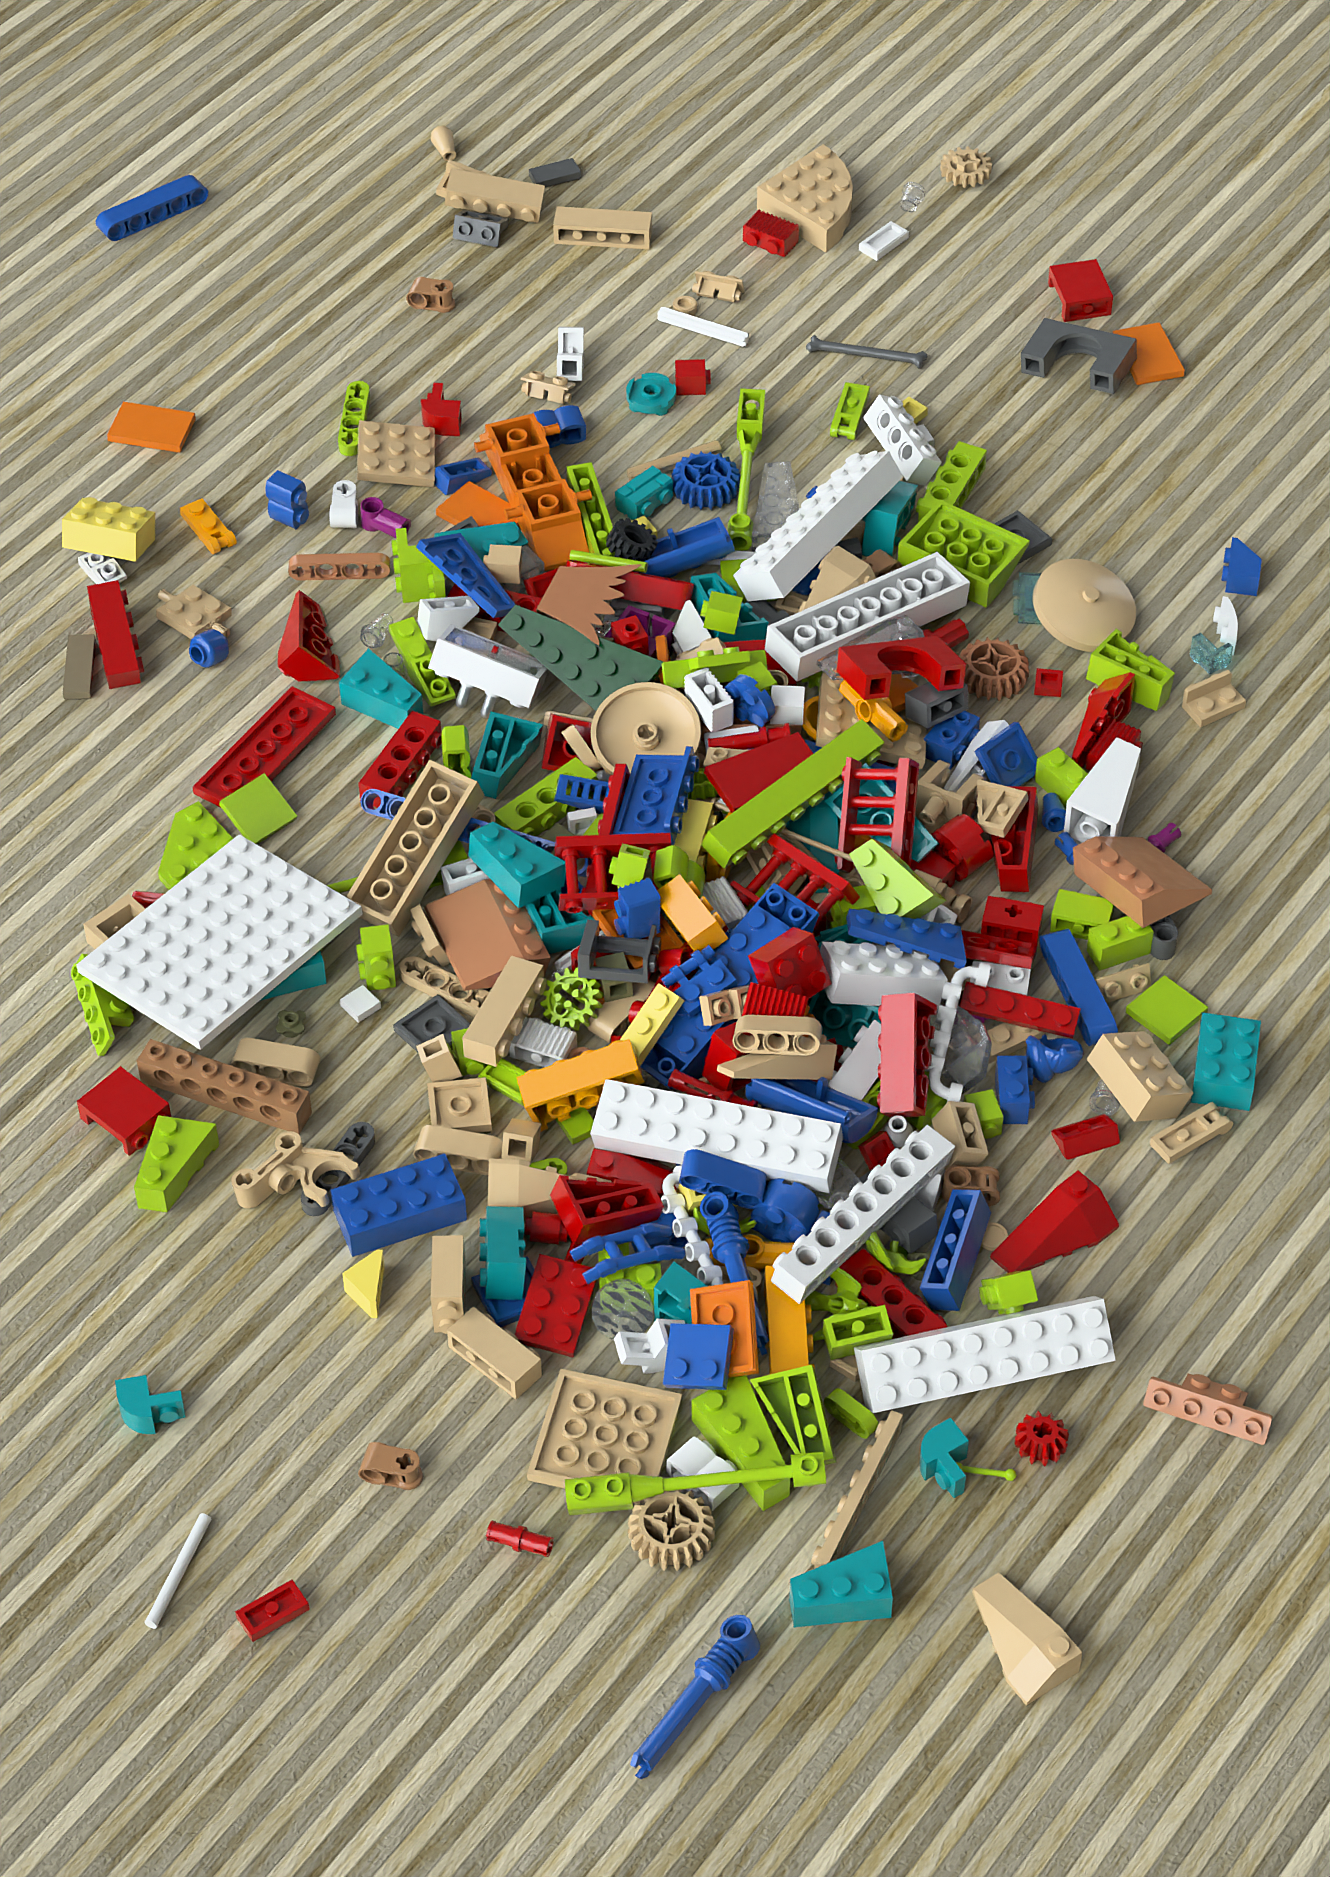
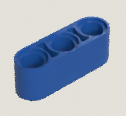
[679,1149,767,1209]

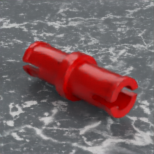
[486,1520,554,1558]

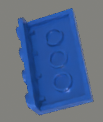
[612,746,699,845]

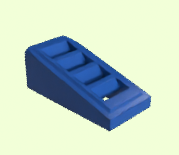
[434,457,492,495]
[554,774,609,814]

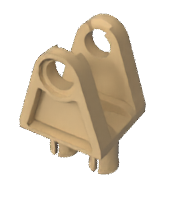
[916,760,986,834]

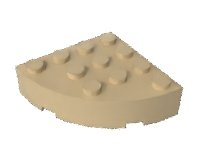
[757,144,853,253]

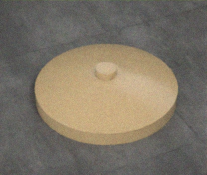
[1033,559,1136,652]
[591,682,701,775]

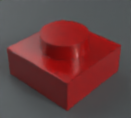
[1034,668,1063,697]
[858,1131,895,1171]

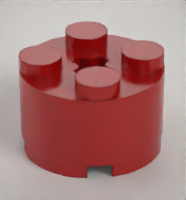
[931,814,993,882]

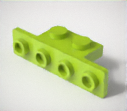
[661,647,767,688]
[71,953,134,1056]

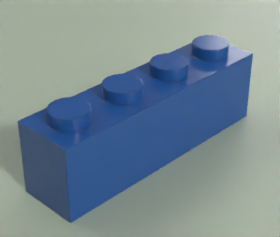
[920,1189,992,1311]

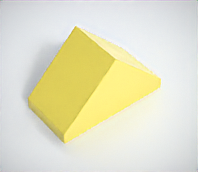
[342,1250,385,1318]

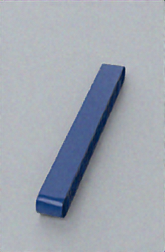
[360,789,592,877]

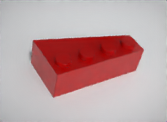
[87,580,144,689]
[989,786,1039,892]

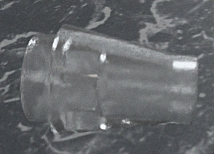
[360,613,393,649]

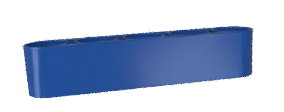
[96,175,208,241]
[1039,929,1118,1046]

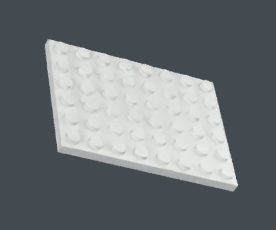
[76,834,363,1050]

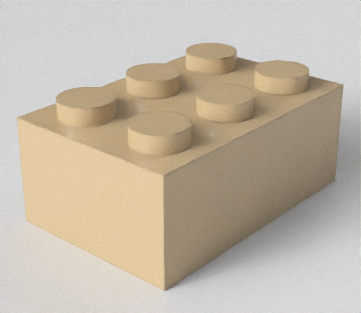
[1087,1031,1193,1122]

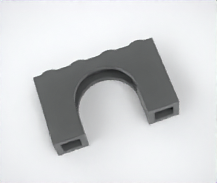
[1021,318,1137,394]

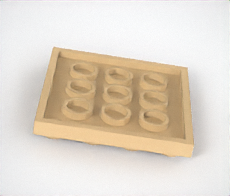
[815,672,926,769]
[527,1369,682,1504]

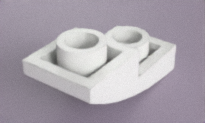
[78,553,127,584]
[1213,596,1238,655]

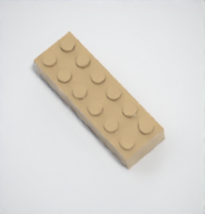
[346,760,484,937]

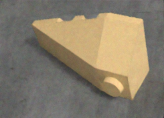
[798,546,876,612]
[717,1035,837,1080]

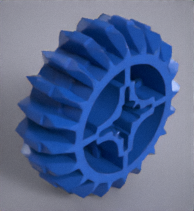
[672,451,740,510]

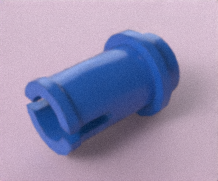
[1054,832,1078,865]

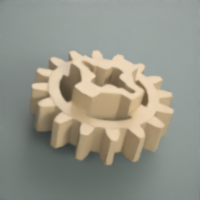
[940,146,992,188]

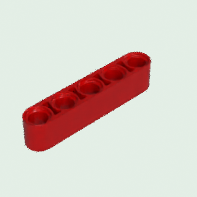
[566,560,694,610]

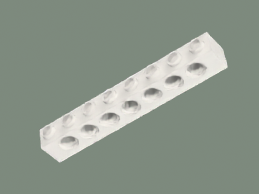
[771,1124,956,1304]

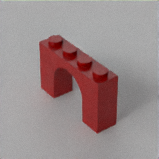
[836,636,966,700]

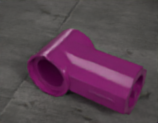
[361,497,411,538]

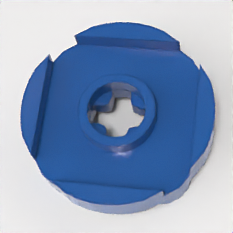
[724,674,775,727]

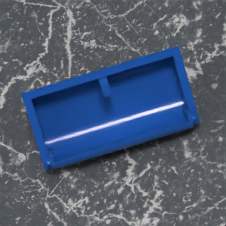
[634,517,735,578]
[745,1077,879,1143]

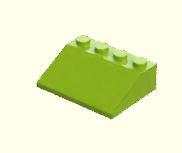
[897,500,1030,608]

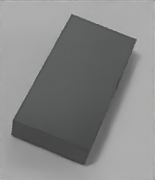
[529,158,581,187]

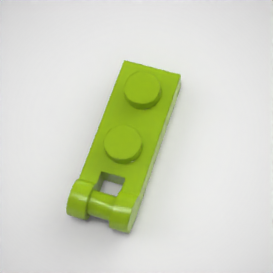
[830,382,870,441]

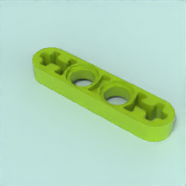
[338,381,370,456]

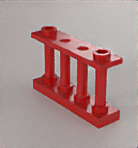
[835,757,919,873]
[554,833,671,913]
[730,834,860,946]

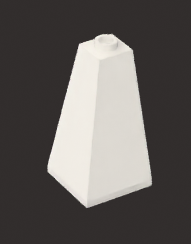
[1064,737,1141,845]

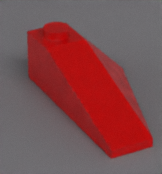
[278,590,340,682]
[1072,672,1135,768]
[541,713,604,771]
[587,1148,678,1199]
[990,1170,1119,1273]

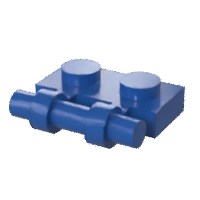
[661,945,738,1018]

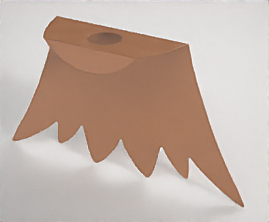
[536,564,641,645]

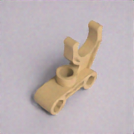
[231,1131,361,1208]

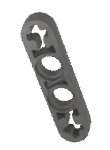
[301,1122,375,1217]

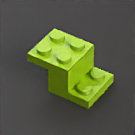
[391,528,446,603]

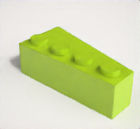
[692,1375,790,1511]

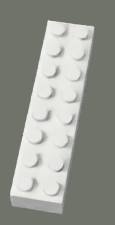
[733,451,903,601]
[765,552,970,681]
[590,1079,843,1193]
[854,1296,1116,1413]

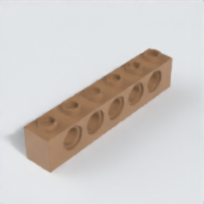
[137,1039,312,1134]

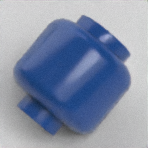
[189,629,229,668]

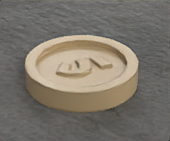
[981,1222,1008,1251]

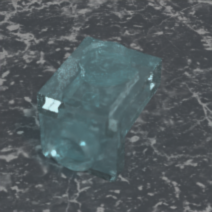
[1189,633,1233,674]

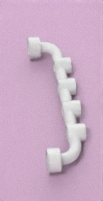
[925,962,991,1104]
[661,1165,758,1301]

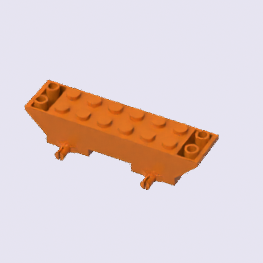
[474,413,592,572]

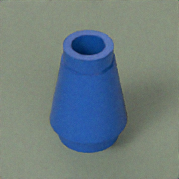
[1042,793,1066,832]

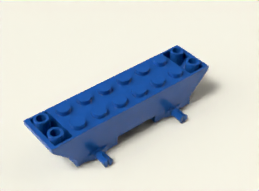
[640,883,819,1089]

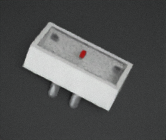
[428,624,548,718]

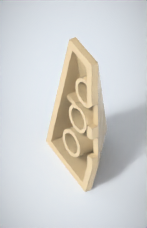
[488,1158,611,1223]
[972,1572,1082,1706]

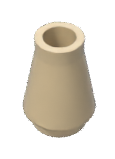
[431,126,456,161]

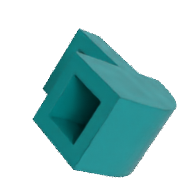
[115,1375,186,1434]
[920,1418,969,1498]

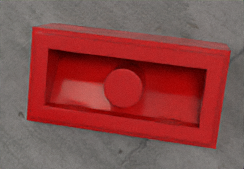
[1051,1114,1120,1160]

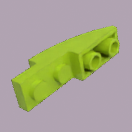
[389,617,456,706]

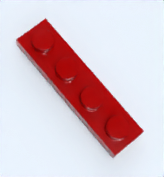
[959,981,1080,1039]

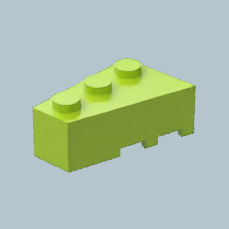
[134,1115,220,1212]
[750,1365,836,1465]

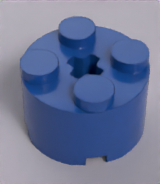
[749,1178,821,1243]

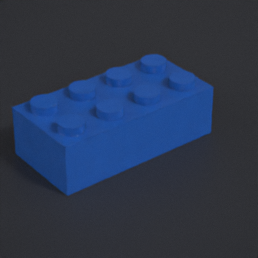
[331,1154,467,1257]

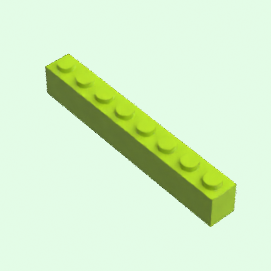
[701,719,884,869]

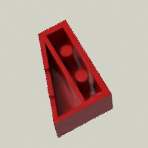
[550,1175,664,1245]

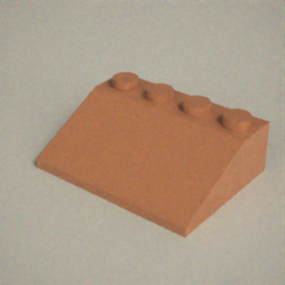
[1073,836,1212,928]
[425,879,551,991]

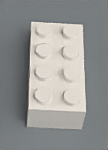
[820,941,948,1009]

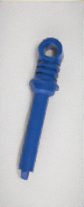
[700,1192,769,1356]
[630,1615,760,1779]

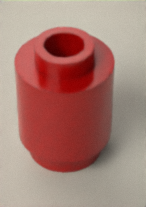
[524,1211,567,1245]

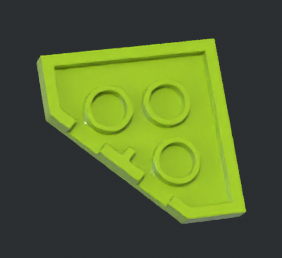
[158,801,233,890]

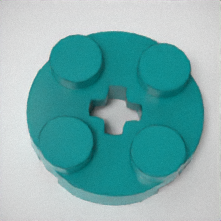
[626,373,676,416]

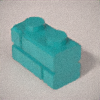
[615,465,673,520]

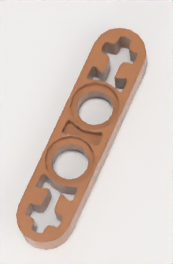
[288,553,390,580]

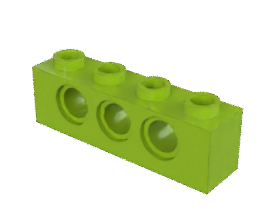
[916,441,987,522]
[493,757,598,842]

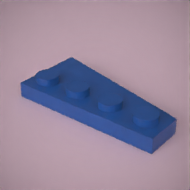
[416,533,515,618]
[846,908,966,969]

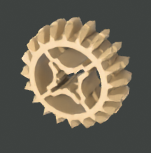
[628,1490,715,1571]

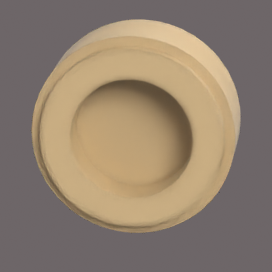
[673,296,697,316]

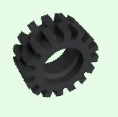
[606,518,658,562]

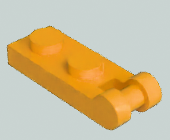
[180,498,237,554]

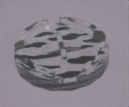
[592,1279,653,1340]

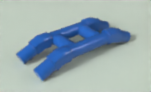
[569,1223,685,1284]

